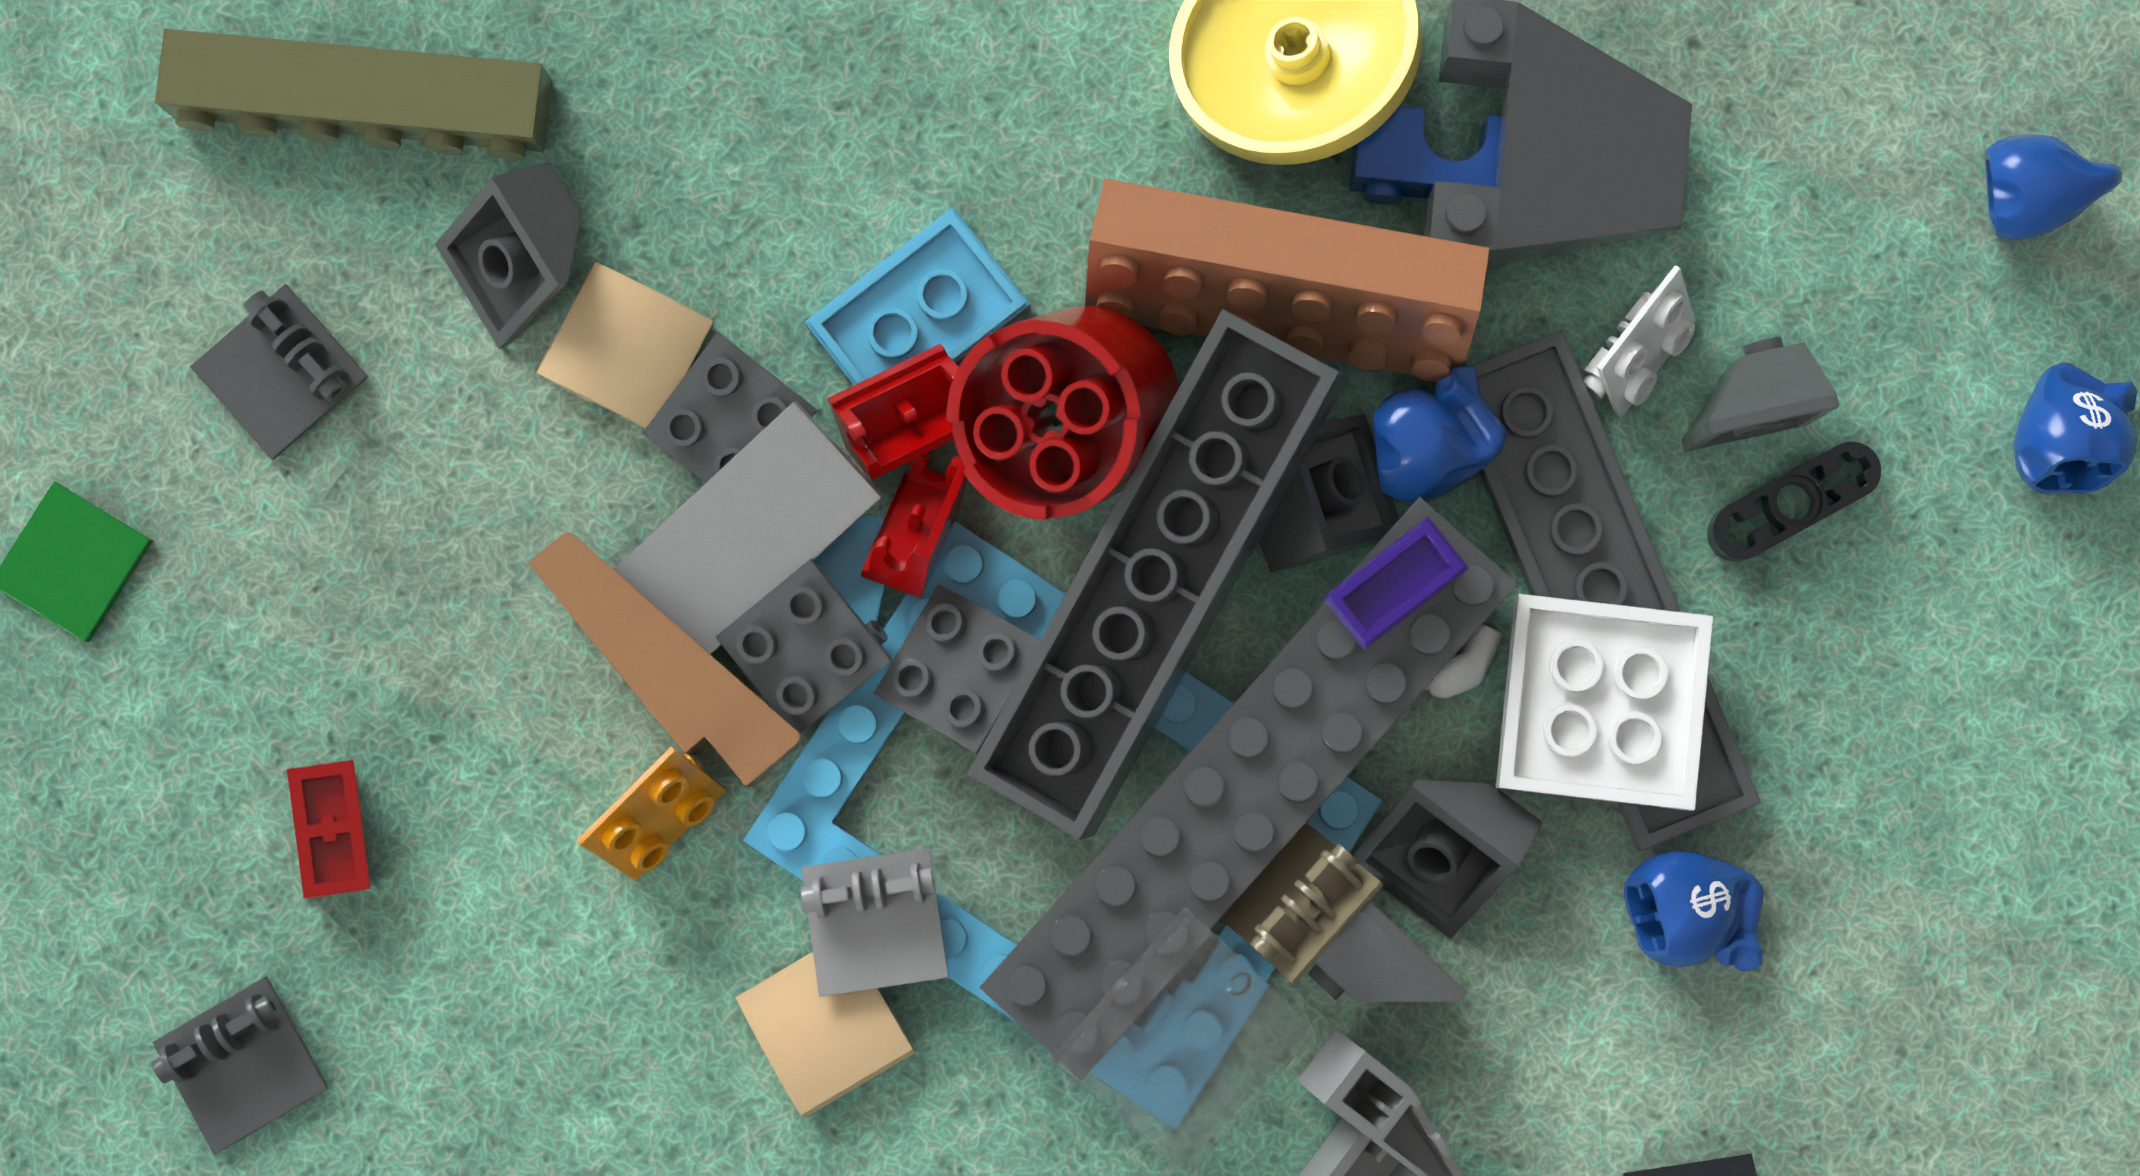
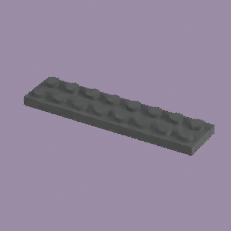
[1474,330,1761,851]

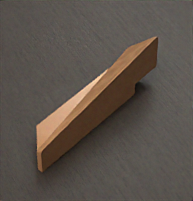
[528,532,800,787]

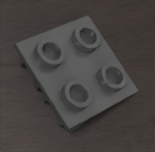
[190,284,368,460]
[642,332,818,483]
[716,558,892,734]
[873,584,1040,754]
[152,976,329,1155]

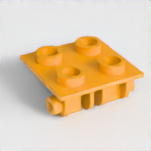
[576,747,726,881]

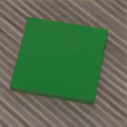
[0,481,153,643]

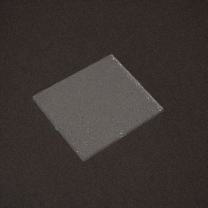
[1050,907,1319,1175]

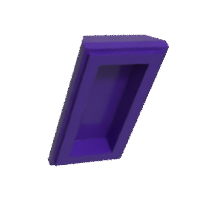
[1323,517,1469,650]

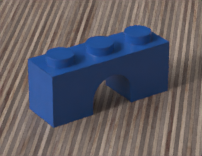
[1349,106,1501,204]

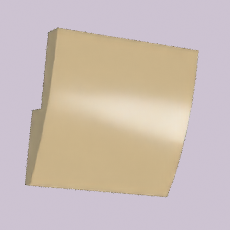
[535,262,714,429]
[735,952,916,1118]

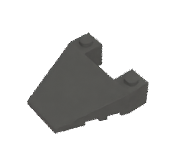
[1423,0,1692,270]

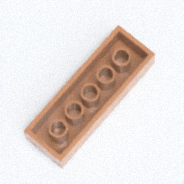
[1085,178,1490,382]

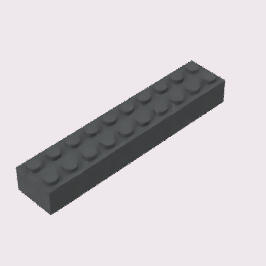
[979,497,1518,1077]

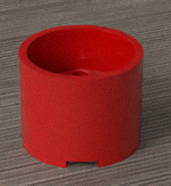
[947,306,1179,520]

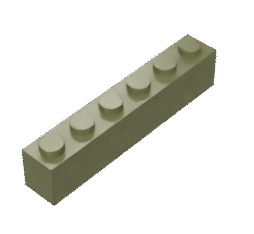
[155,29,552,160]

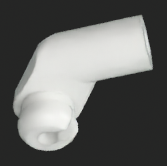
[1424,625,1503,699]

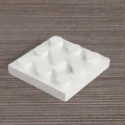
[1496,594,1713,811]

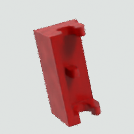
[827,344,959,480]
[861,452,967,598]
[287,760,371,900]

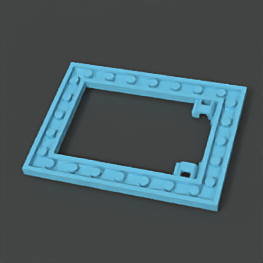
[743,521,1383,1126]

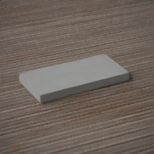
[613,401,883,655]

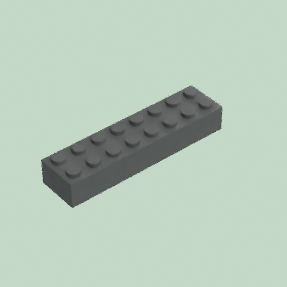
[967,309,1347,840]

